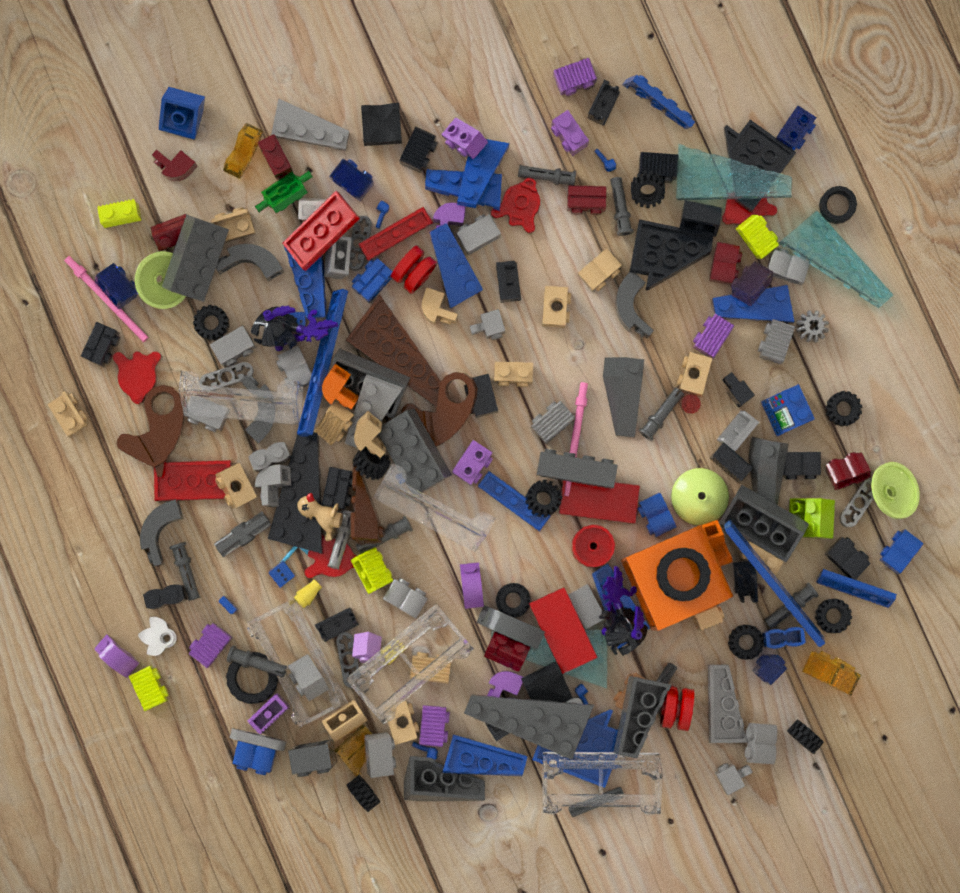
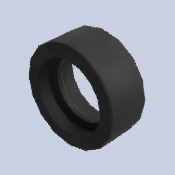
[819,186,857,224]

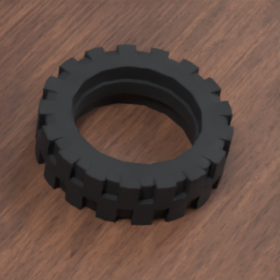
[656,548,711,601]
[226,652,279,704]

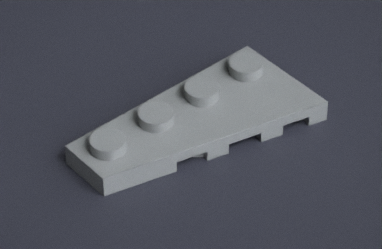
[271,99,350,151]
[345,374,403,448]
[708,665,748,743]

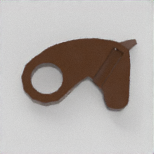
[401,372,478,447]
[116,385,185,477]

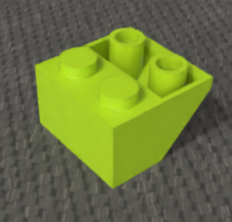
[789,498,835,539]

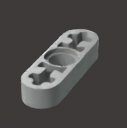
[199,362,254,392]
[839,478,874,527]
[229,728,286,751]

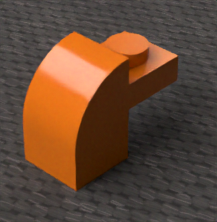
[322,364,359,410]
[702,520,733,567]

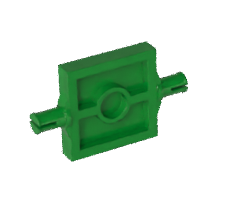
[255,170,313,213]

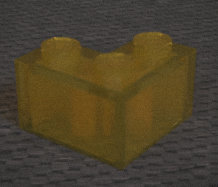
[802,651,861,696]

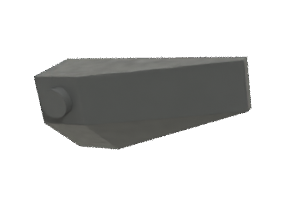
[603,357,644,438]
[748,437,789,505]
[404,756,485,801]

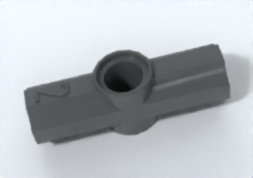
[214,511,271,557]

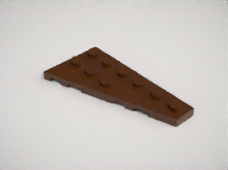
[346,294,449,408]

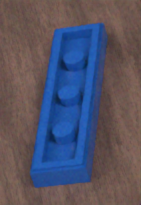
[478,471,551,532]
[816,569,897,608]

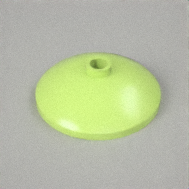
[135,251,186,309]
[871,462,920,519]
[671,468,729,526]

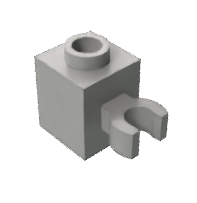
[470,309,505,340]
[715,763,753,795]

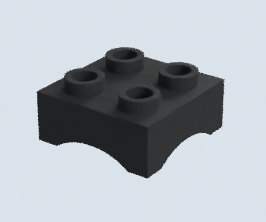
[361,103,402,146]
[521,662,573,702]

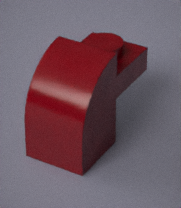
[152,149,198,181]

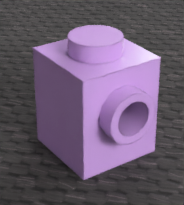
[352,632,382,663]

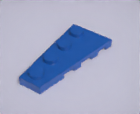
[622,75,695,129]
[457,139,509,208]
[425,169,502,211]
[429,223,483,309]
[284,246,327,319]
[712,285,795,323]
[442,734,528,776]

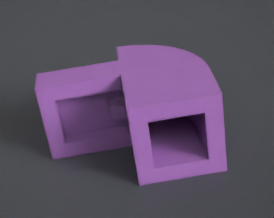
[433,203,466,228]
[460,562,484,609]
[95,635,139,678]
[487,671,523,697]

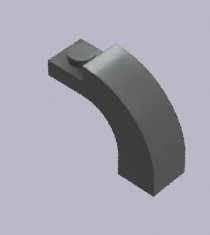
[216,244,284,281]
[615,272,654,339]
[240,375,276,444]
[140,500,184,567]
[476,605,545,649]

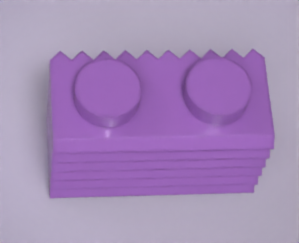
[553,58,597,96]
[693,314,734,360]
[189,623,233,668]
[247,693,290,734]
[419,705,450,747]

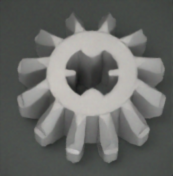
[796,310,829,343]

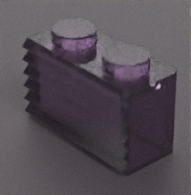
[731,261,773,306]

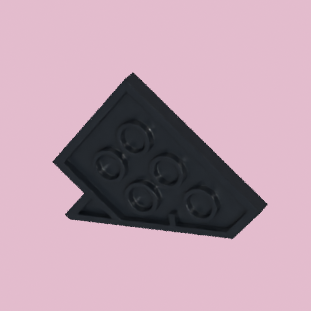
[724,120,796,213]
[629,219,714,290]

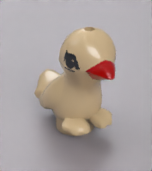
[297,493,343,542]

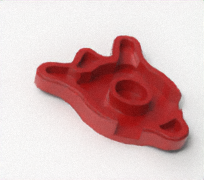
[491,178,540,233]
[722,192,777,225]
[113,351,161,404]
[305,535,357,578]

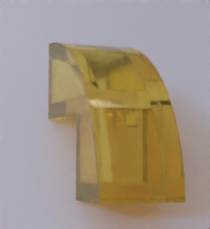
[223,123,263,179]

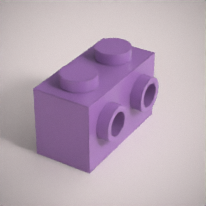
[551,110,589,156]
[441,117,488,159]
[452,440,493,485]

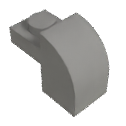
[255,464,291,507]

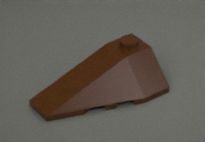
[351,466,385,545]

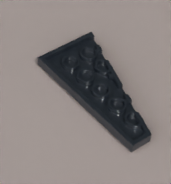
[268,432,323,554]

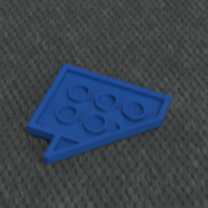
[532,709,618,788]

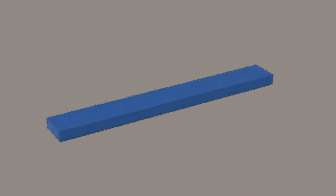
[297,289,348,437]
[724,520,825,647]

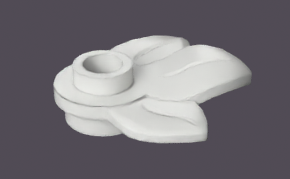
[138,617,177,656]

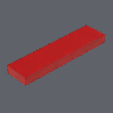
[358,207,433,261]

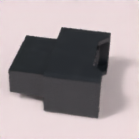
[722,372,755,408]

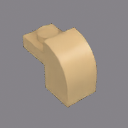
[422,287,458,325]
[354,411,386,458]

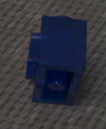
[776,105,817,151]
[752,654,788,685]

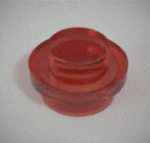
[681,394,701,414]

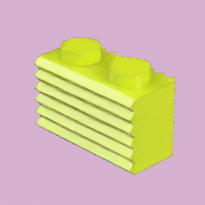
[97,199,142,228]
[735,215,779,259]
[351,547,393,594]
[129,666,169,711]

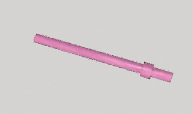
[64,256,149,342]
[564,382,588,496]

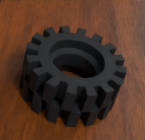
[631,171,665,208]
[193,305,229,341]
[825,391,863,427]
[353,447,391,480]
[525,480,562,517]
[496,583,531,618]
[815,599,852,633]
[728,625,765,660]
[787,719,824,754]
[346,775,380,812]

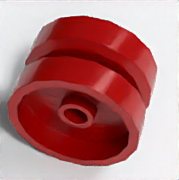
[390,245,438,294]
[571,525,615,568]
[660,686,695,731]

